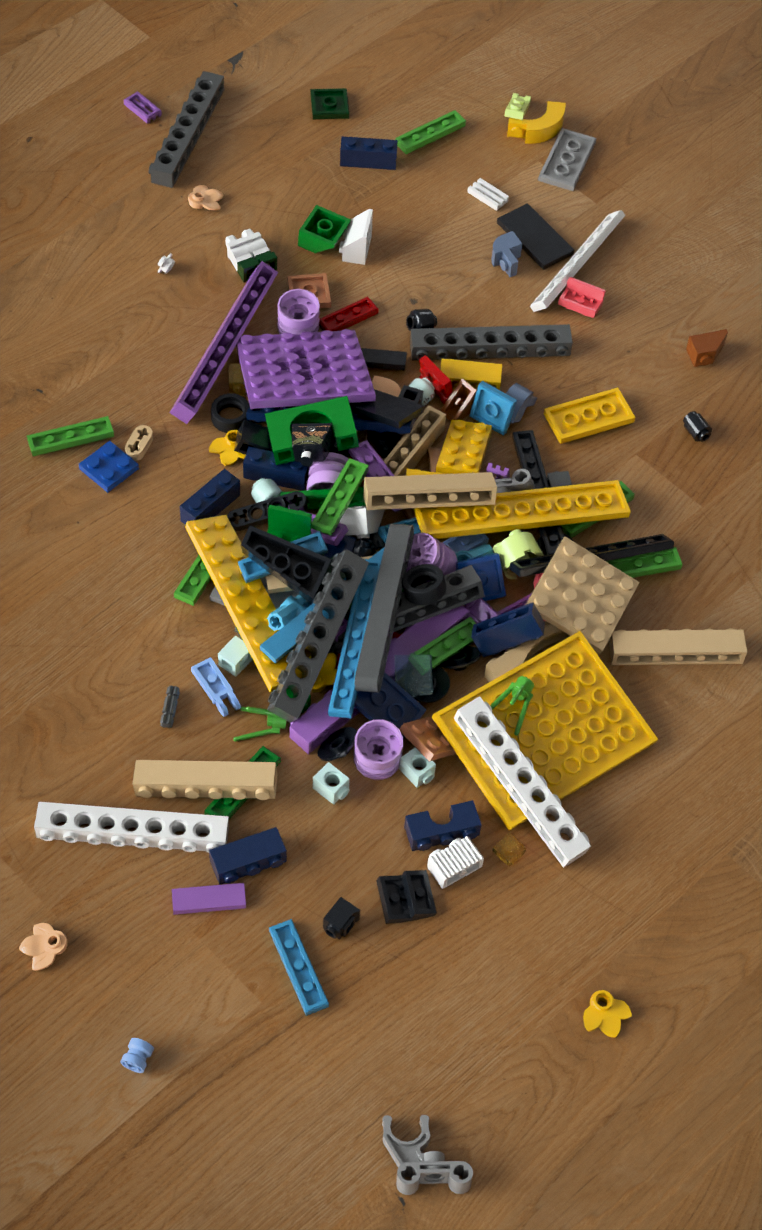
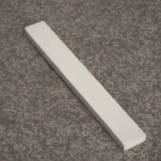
[530,210,625,312]

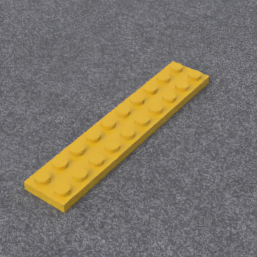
[413,480,631,539]
[185,515,302,692]

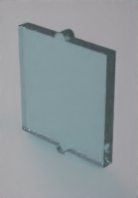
[394,652,433,697]

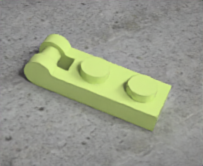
[504,93,531,120]

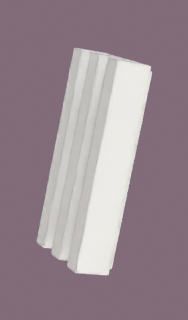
[468,178,509,211]

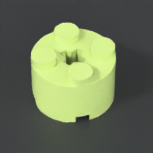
[493,529,544,579]

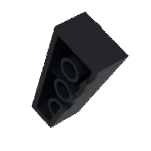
[241,526,332,604]

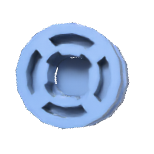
[120,1038,154,1073]

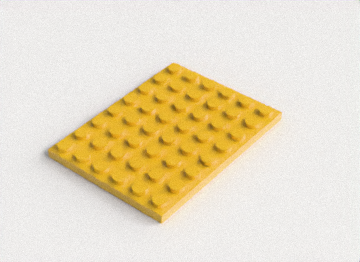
[432,631,658,831]

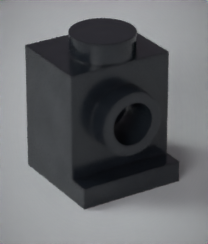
[367,430,396,458]

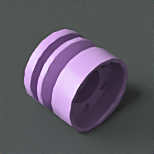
[277,289,320,335]
[306,452,349,490]
[406,533,457,584]
[354,720,403,780]

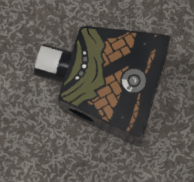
[292,423,335,467]

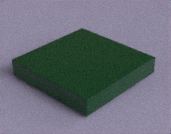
[310,88,349,120]

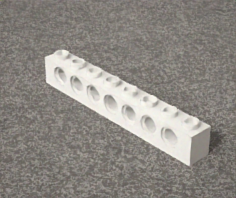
[454,696,591,868]
[34,802,229,853]

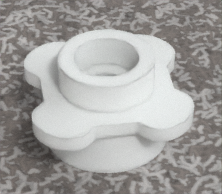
[158,253,175,274]

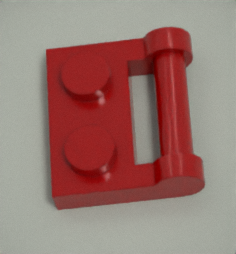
[419,355,453,404]

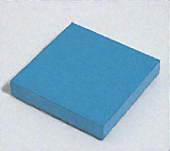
[469,381,517,435]

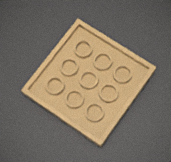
[525,537,640,654]

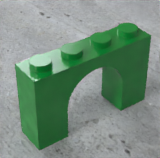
[265,396,359,465]

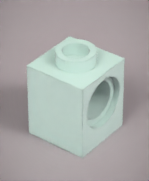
[218,636,253,677]
[399,747,436,788]
[313,762,350,805]

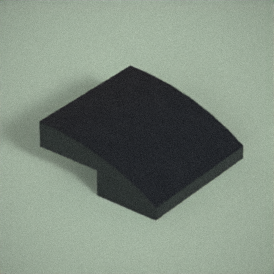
[376,870,437,924]

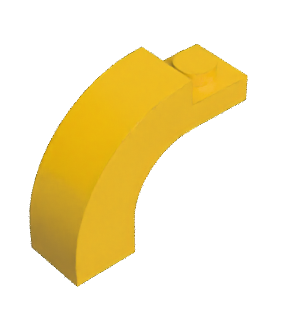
[507,101,566,144]

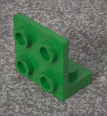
[267,505,312,542]

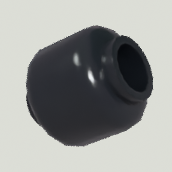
[406,309,437,331]

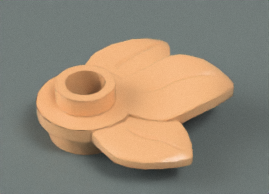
[188,185,224,210]
[19,923,68,971]

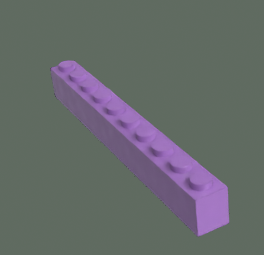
[169,261,278,424]
[289,605,469,755]

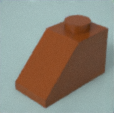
[686,329,728,367]

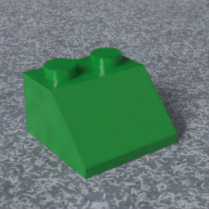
[298,205,351,253]

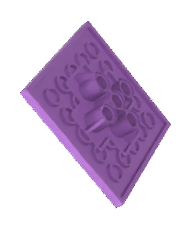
[236,329,376,409]

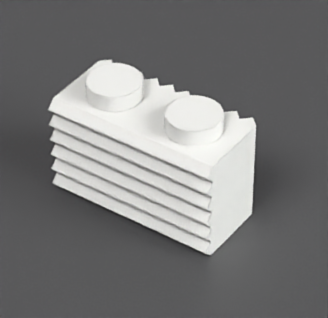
[427,836,484,889]

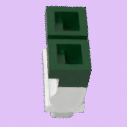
[226,229,278,282]

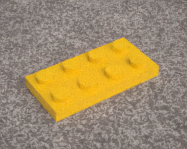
[543,388,636,444]
[436,420,492,474]

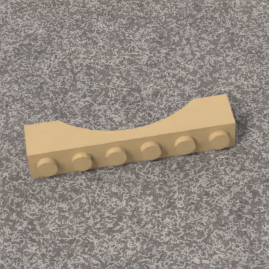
[484,624,570,682]

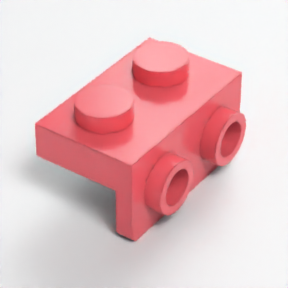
[558,277,606,318]

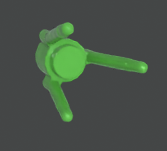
[490,676,534,736]
[233,706,286,742]

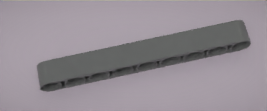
[355,524,414,693]

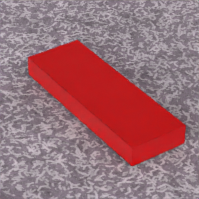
[319,296,379,331]

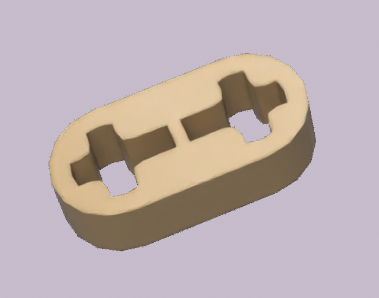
[125,425,153,461]

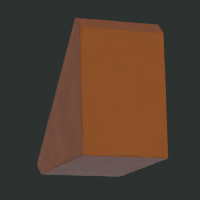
[440,379,477,421]

